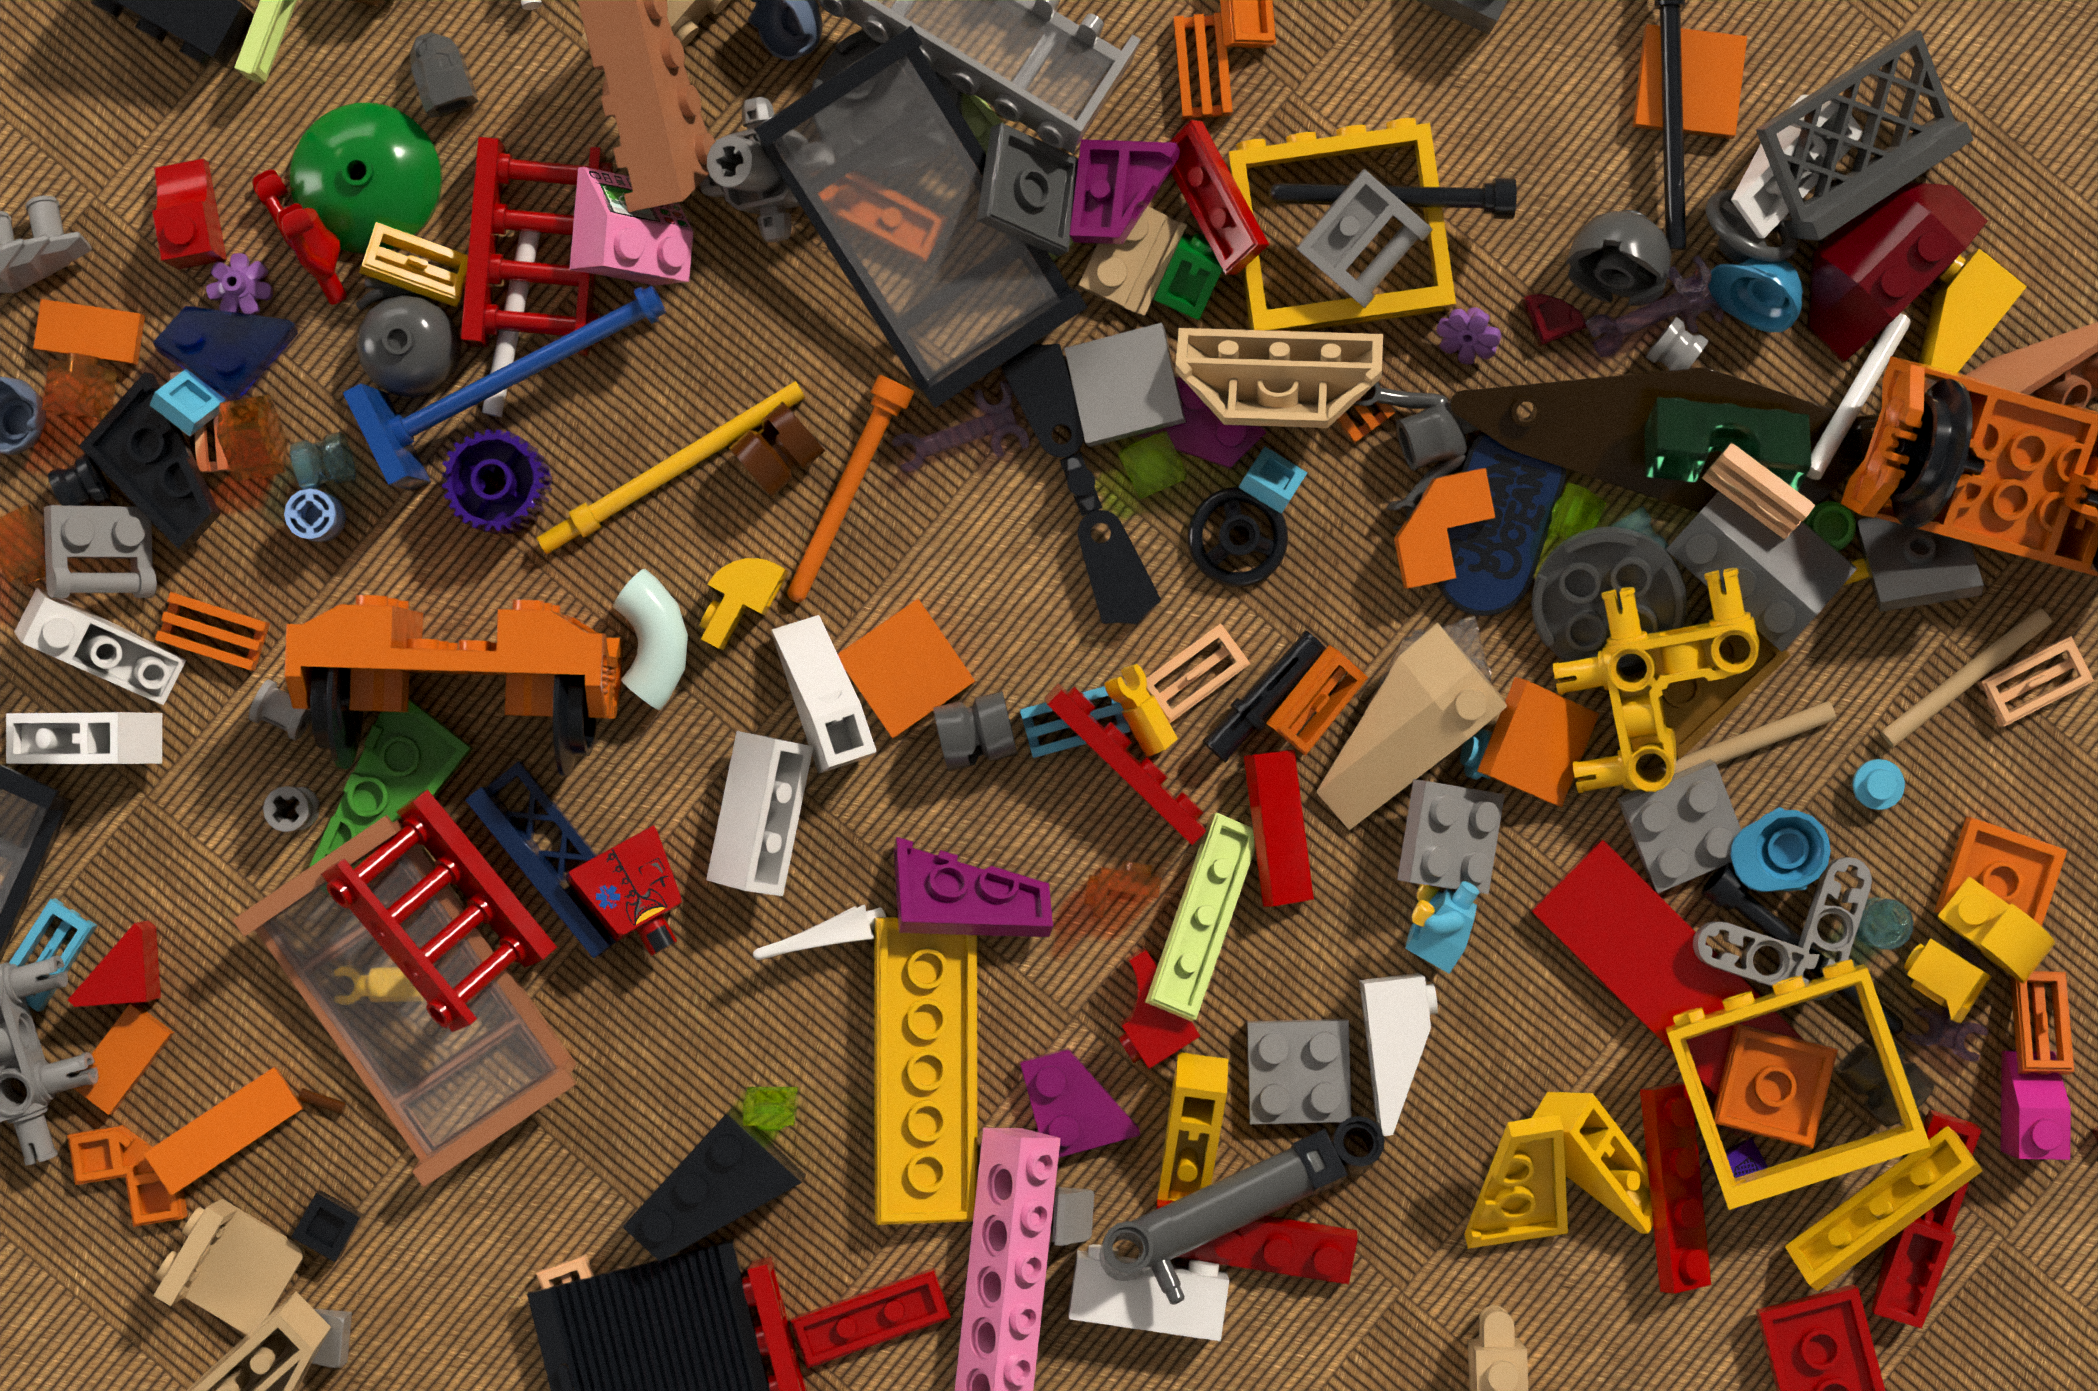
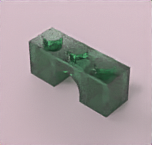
[1645,397,1812,491]

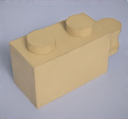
[1468,1305,1528,1391]

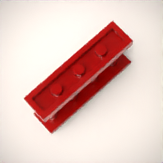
[461,137,613,356]
[321,789,557,1032]

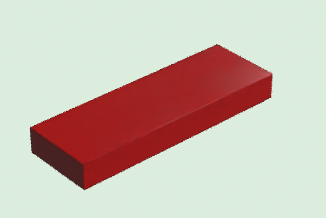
[1169,120,1269,275]
[1244,749,1314,907]
[790,1268,951,1369]

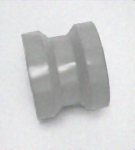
[1645,317,1708,371]

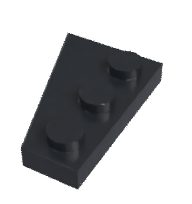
[79,372,221,551]

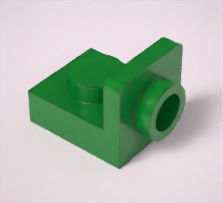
[1153,233,1223,320]

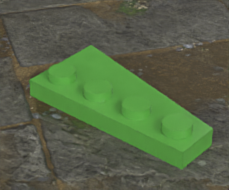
[309,698,473,898]

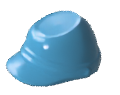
[1707,258,1803,333]
[1731,807,1831,892]

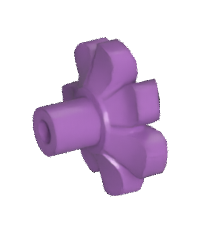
[206,253,273,318]
[1436,307,1501,364]

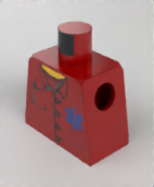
[565,825,682,956]

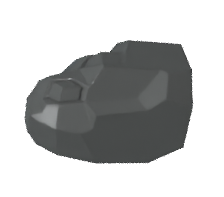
[410,32,479,118]

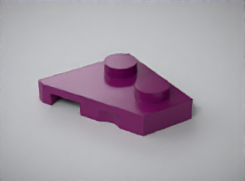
[1069,139,1180,244]
[1133,376,1266,469]
[1020,1048,1140,1158]

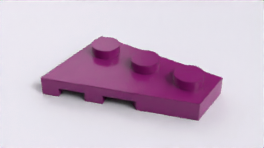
[894,837,1053,937]

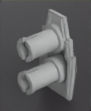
[0,195,92,293]

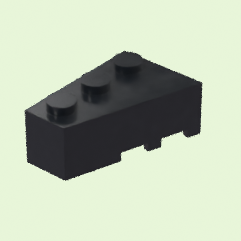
[91,0,254,67]
[623,1107,806,1262]

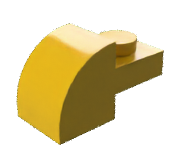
[699,558,789,650]
[1938,876,2055,984]

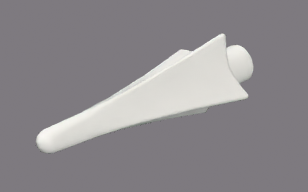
[753,905,886,960]

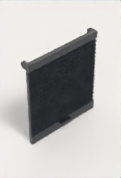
[527,1239,770,1391]

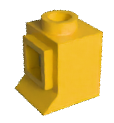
[1904,938,1992,1024]

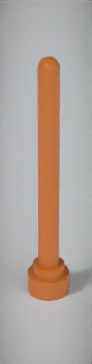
[787,374,915,603]

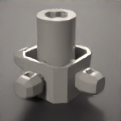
[700,97,835,242]

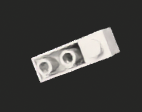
[14,587,186,705]
[771,615,877,774]

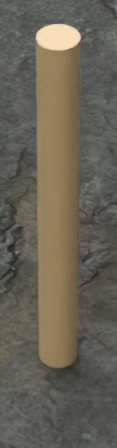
[1880,608,2052,748]
[1643,701,1836,775]

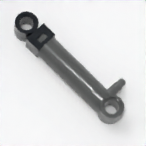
[1099,1116,1385,1305]

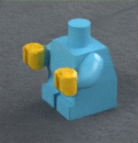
[1405,881,1479,974]

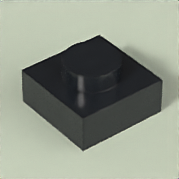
[291,1190,364,1262]

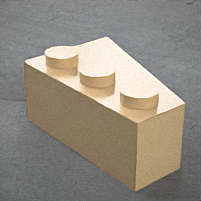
[187,1291,331,1391]

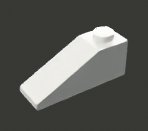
[1731,95,1863,238]
[6,712,162,764]
[1359,973,1438,1136]

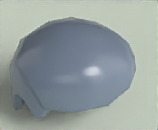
[748,0,823,61]
[0,376,46,455]

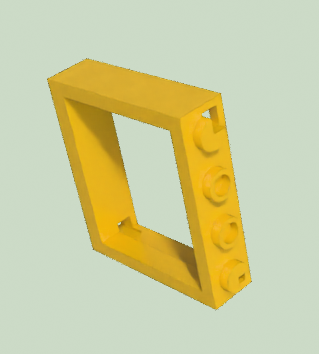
[1226,118,1456,332]
[1666,959,1931,1210]

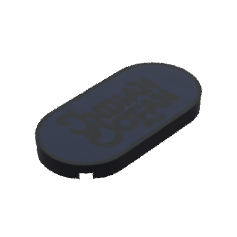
[1436,432,1566,616]

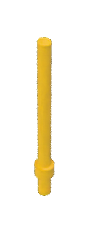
[536,381,806,554]

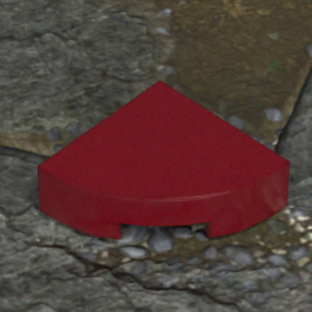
[1522,294,1589,346]

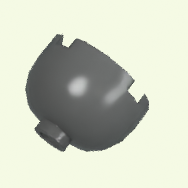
[1566,210,1672,306]
[356,295,462,398]

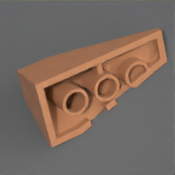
[1966,322,2098,408]

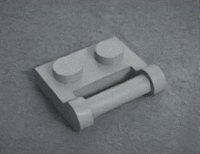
[1296,169,1433,308]
[44,505,157,598]

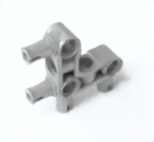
[0,955,98,1165]

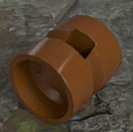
[729,401,825,497]

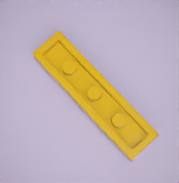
[1785,1126,1983,1291]

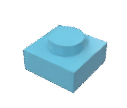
[150,368,226,436]
[1239,446,1308,514]

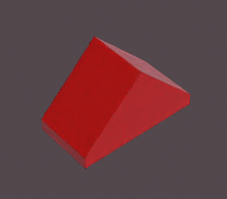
[67,920,161,1007]

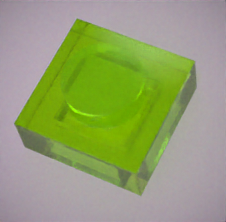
[1118,430,1187,499]
[1549,483,1606,540]
[743,1087,798,1131]

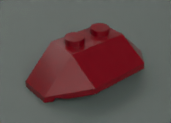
[1807,182,1988,363]

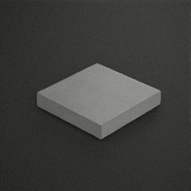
[1064,323,1186,447]

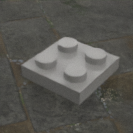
[1617,759,1741,894]
[1397,779,1505,894]
[1246,1019,1351,1125]

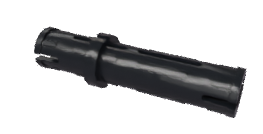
[1202,630,1326,763]

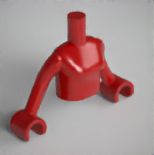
[252,169,348,305]

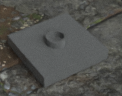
[977,123,1079,256]
[1856,517,1984,612]

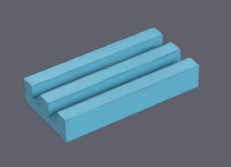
[1020,686,1130,758]
[9,898,98,1012]

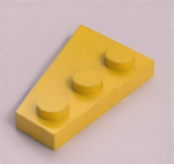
[1464,1114,1568,1249]

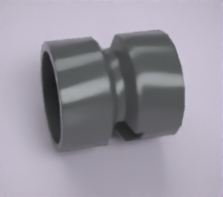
[933,691,1018,771]

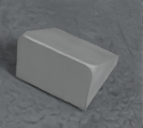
[1052,1187,1094,1246]
[312,1309,352,1368]

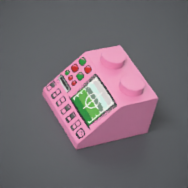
[570,167,693,285]

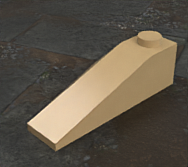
[1316,622,1507,830]

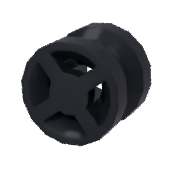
[48,454,111,506]

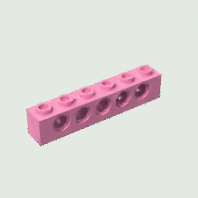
[955,1128,1061,1391]

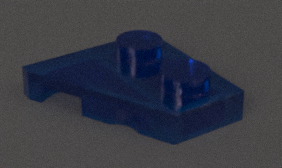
[153,306,298,404]

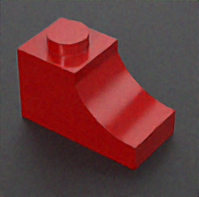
[152,159,227,270]
[1118,947,1201,1069]

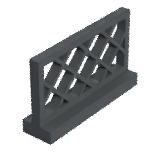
[1756,30,1974,240]

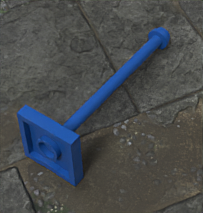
[343,285,666,491]

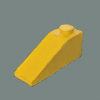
[1919,248,2027,381]
[1156,1052,1228,1201]
[1532,1092,1653,1234]

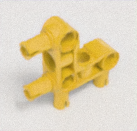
[1553,568,1759,793]

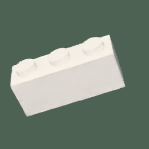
[706,731,814,896]
[1068,1244,1229,1341]

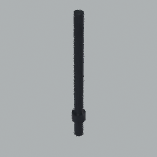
[1654,0,1686,251]

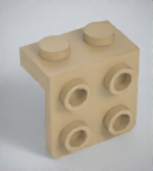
[153,1199,305,1335]

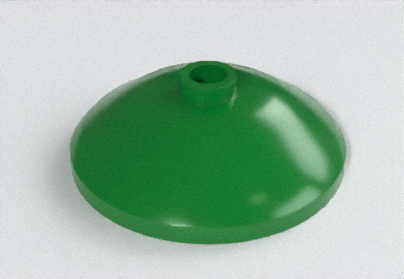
[290,102,442,254]

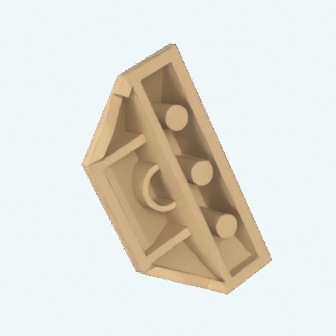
[1176,328,1383,428]

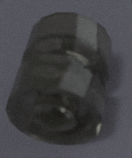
[1835,1035,1934,1128]

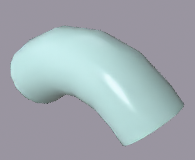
[613,569,688,710]

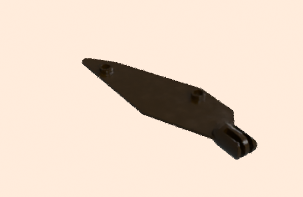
[1450,367,1880,513]

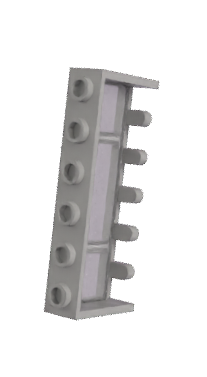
[817,0,1141,154]

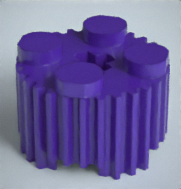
[442,429,552,535]

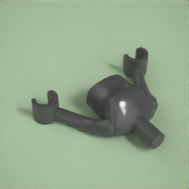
[1353,382,1479,531]

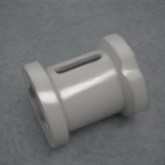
[249,679,311,741]
[263,786,320,832]

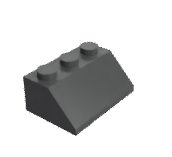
[1666,491,1857,652]

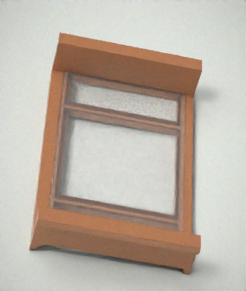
[232,815,577,1188]

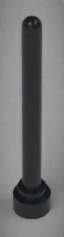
[1269,178,1517,220]
[1701,863,1903,1035]

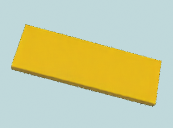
[874,917,977,1225]

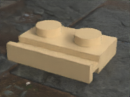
[1078,206,1187,318]

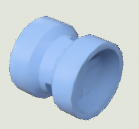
[284,488,346,543]

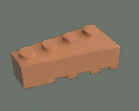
[578,0,715,212]

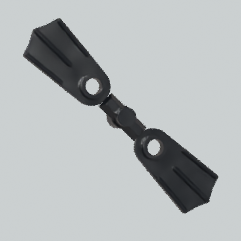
[1001,344,1161,624]

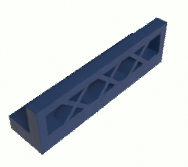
[465,761,616,958]

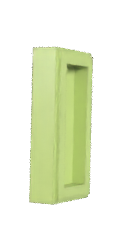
[234,0,297,84]

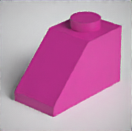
[2001,1051,2071,1160]

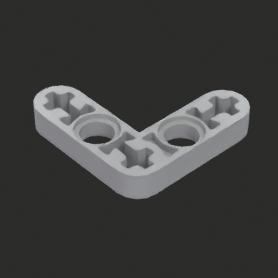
[1693,857,1872,1000]

